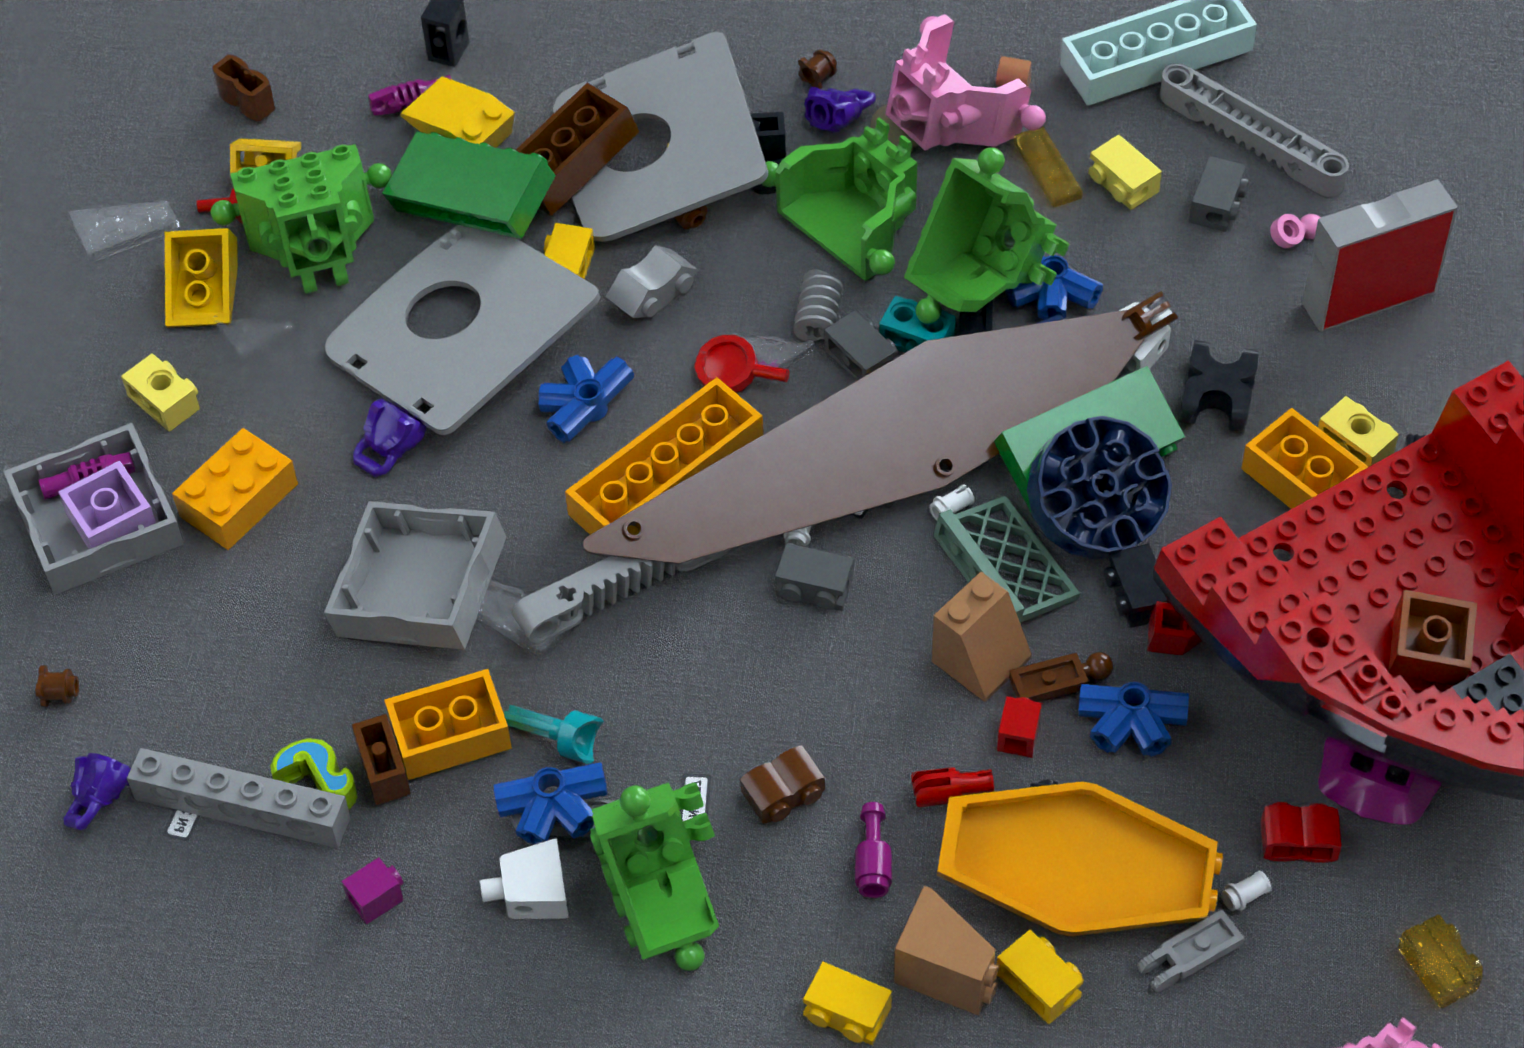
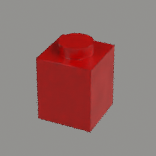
[997,696,1042,758]

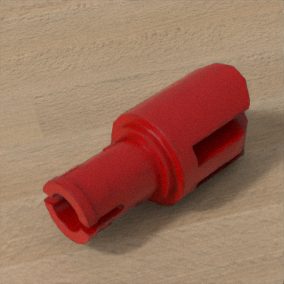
[910,767,994,808]

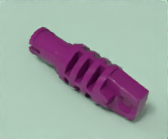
[368,75,452,116]
[38,452,135,500]

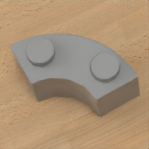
[605,245,698,318]

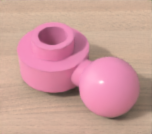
[1270,214,1320,249]

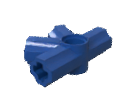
[1005,255,1103,320]
[538,355,634,443]
[1078,682,1189,757]
[494,762,608,845]

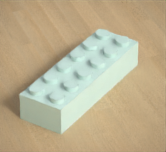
[1060,0,1257,106]

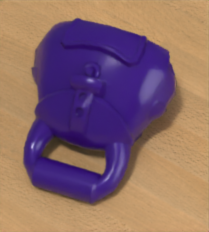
[804,87,876,132]
[353,398,426,477]
[63,753,131,830]

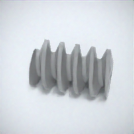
[793,269,843,342]

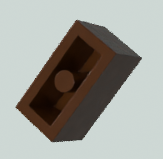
[351,714,411,805]

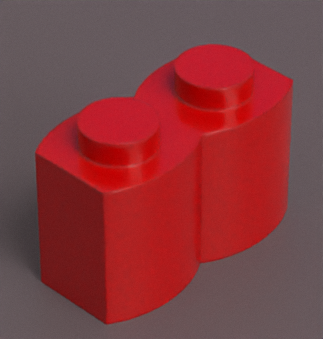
[1261,802,1342,863]

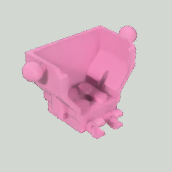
[885,14,1046,151]

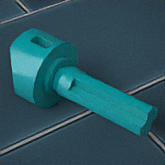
[504,705,604,764]

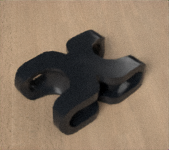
[1180,340,1259,433]

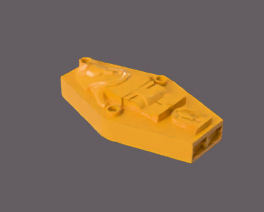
[937,781,1223,936]

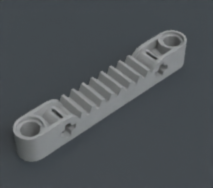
[1160,63,1349,197]
[512,549,731,643]

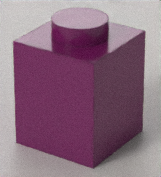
[342,857,404,925]

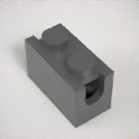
[1189,156,1250,232]
[824,310,898,381]
[775,543,854,611]

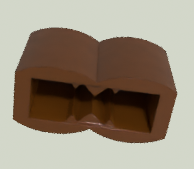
[212,54,276,122]
[740,745,825,824]

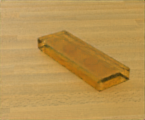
[1014,126,1083,208]

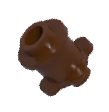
[798,49,837,89]
[35,665,79,707]

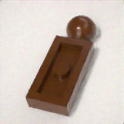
[1009,652,1113,702]

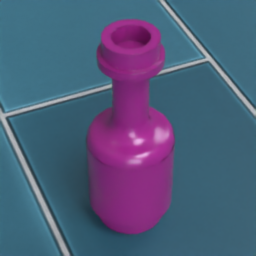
[855,802,892,898]

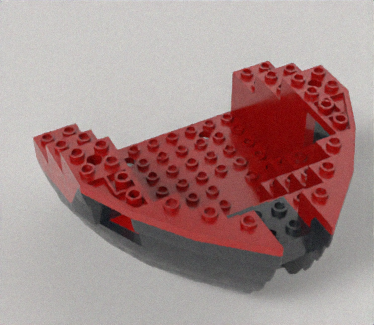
[1153,360,1524,801]

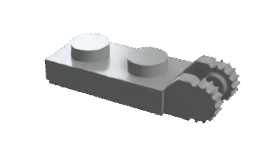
[1137,910,1245,993]

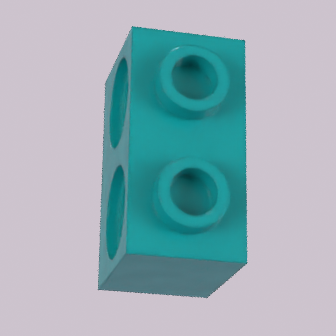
[879,295,956,353]

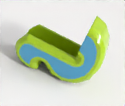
[270,738,358,809]

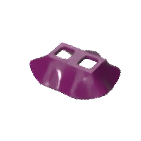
[1318,737,1442,825]

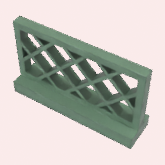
[933,496,1080,623]

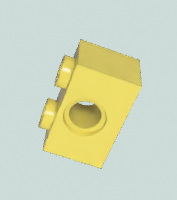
[121,353,200,432]
[1318,396,1399,467]

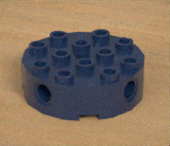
[1027,416,1172,560]

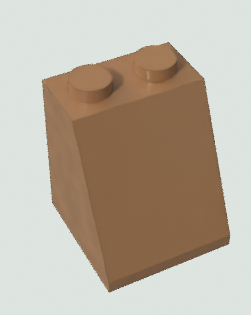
[932,572,1032,702]
[894,886,999,1015]

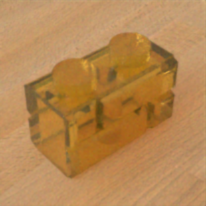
[1397,914,1484,1009]

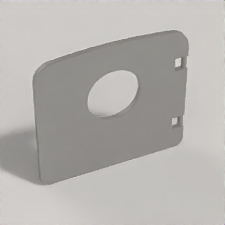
[553,32,769,242]
[325,225,600,435]

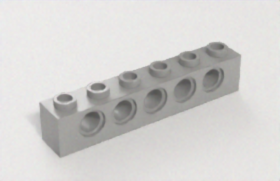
[127,748,351,849]

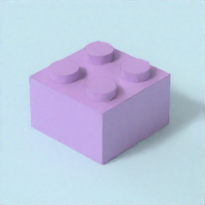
[58,460,156,549]

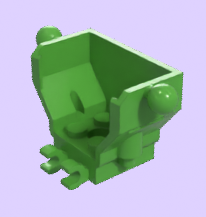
[761,117,917,282]
[211,144,392,294]
[904,147,1070,324]
[590,782,719,971]

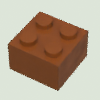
[1388,590,1477,686]

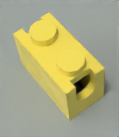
[1088,134,1162,210]

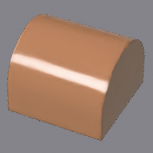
[996,56,1031,87]

